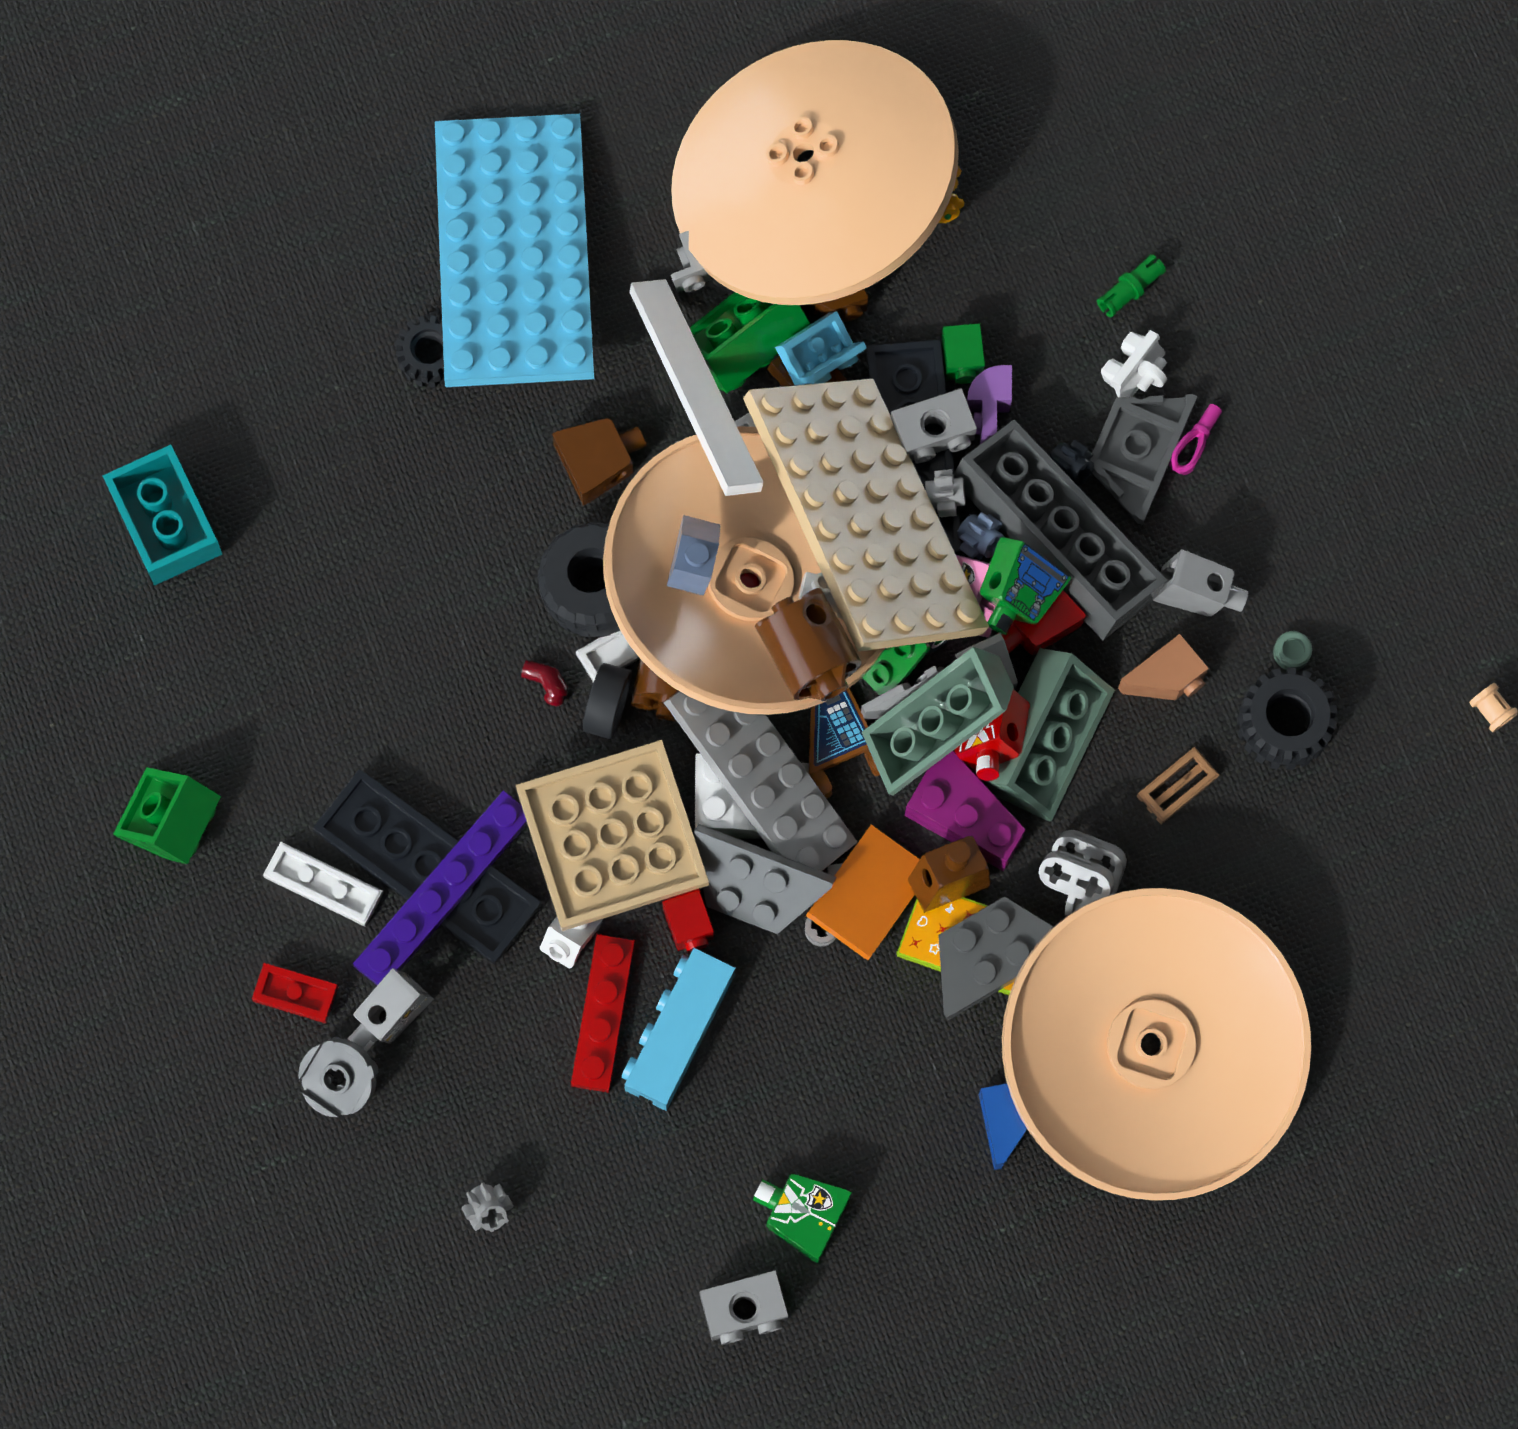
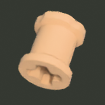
[1469,683,1518,733]

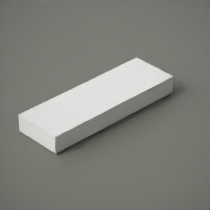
[263,842,383,927]

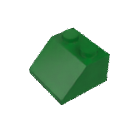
[113,767,221,864]

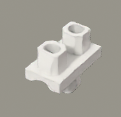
[1101,330,1167,398]

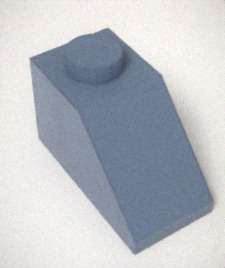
[667,515,720,596]

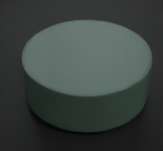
[1273,631,1312,670]

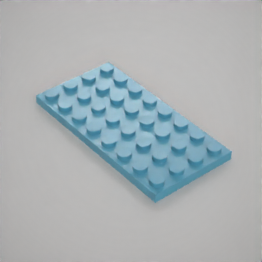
[435,114,594,387]

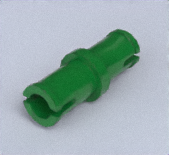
[1097,254,1166,318]

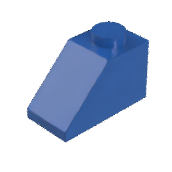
[979,1084,1028,1170]

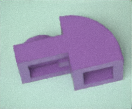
[967,365,1012,445]

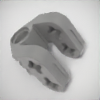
[1039,830,1127,916]

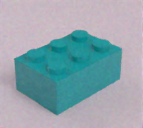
[102,445,222,586]

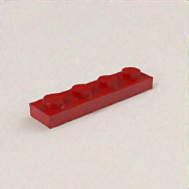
[571,934,635,1093]

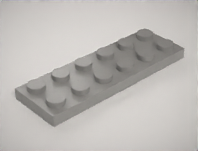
[664,691,857,871]

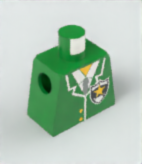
[753,1174,852,1264]

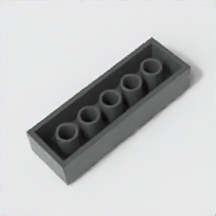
[953,420,1167,640]

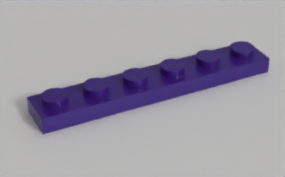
[353,790,527,985]

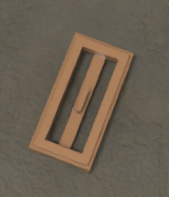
[1136,747,1219,825]

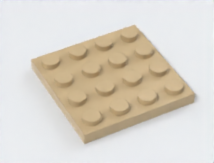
[516,740,709,931]

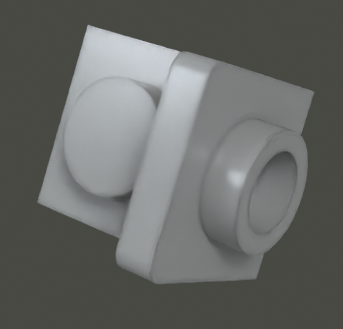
[671,230,712,292]

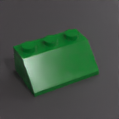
[689,292,811,394]

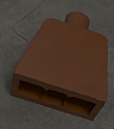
[552,418,647,506]
[908,836,990,913]

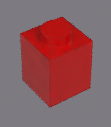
[662,889,714,953]

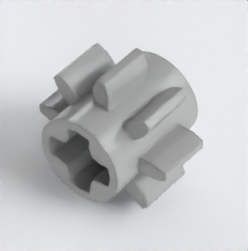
[925,469,966,517]
[462,1182,513,1232]

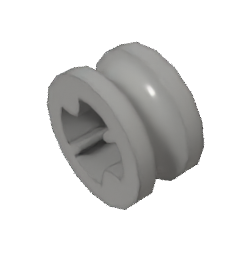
[805,917,836,947]

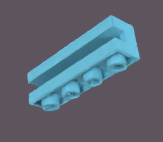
[621,948,735,1111]

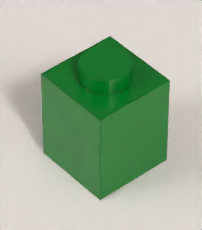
[941,324,985,384]

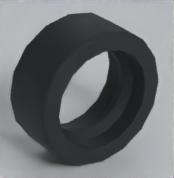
[583,663,632,739]

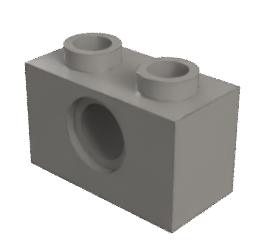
[890,388,977,463]
[700,1270,788,1345]

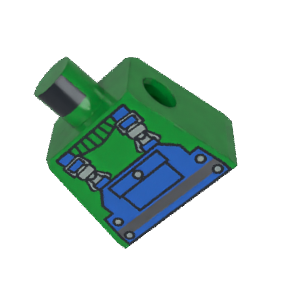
[980,537,1071,635]

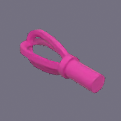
[1169,404,1222,475]

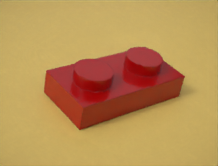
[252,963,338,1023]

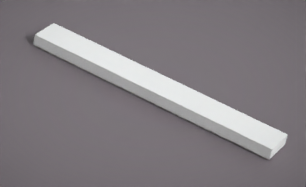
[630,279,763,496]

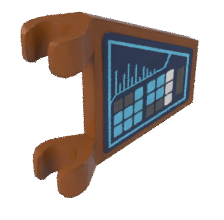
[809,688,880,799]

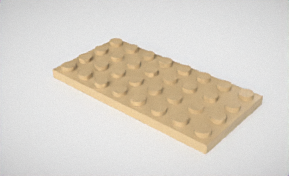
[743,379,989,652]

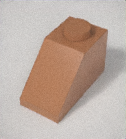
[1118,634,1208,700]

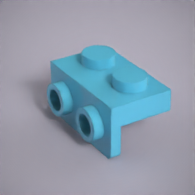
[775,311,867,385]

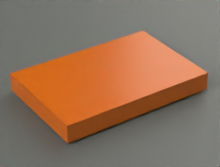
[806,825,920,960]

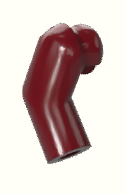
[521,659,568,706]

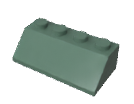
[862,647,1014,795]
[978,648,1115,821]

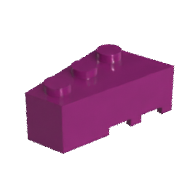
[904,751,1025,872]

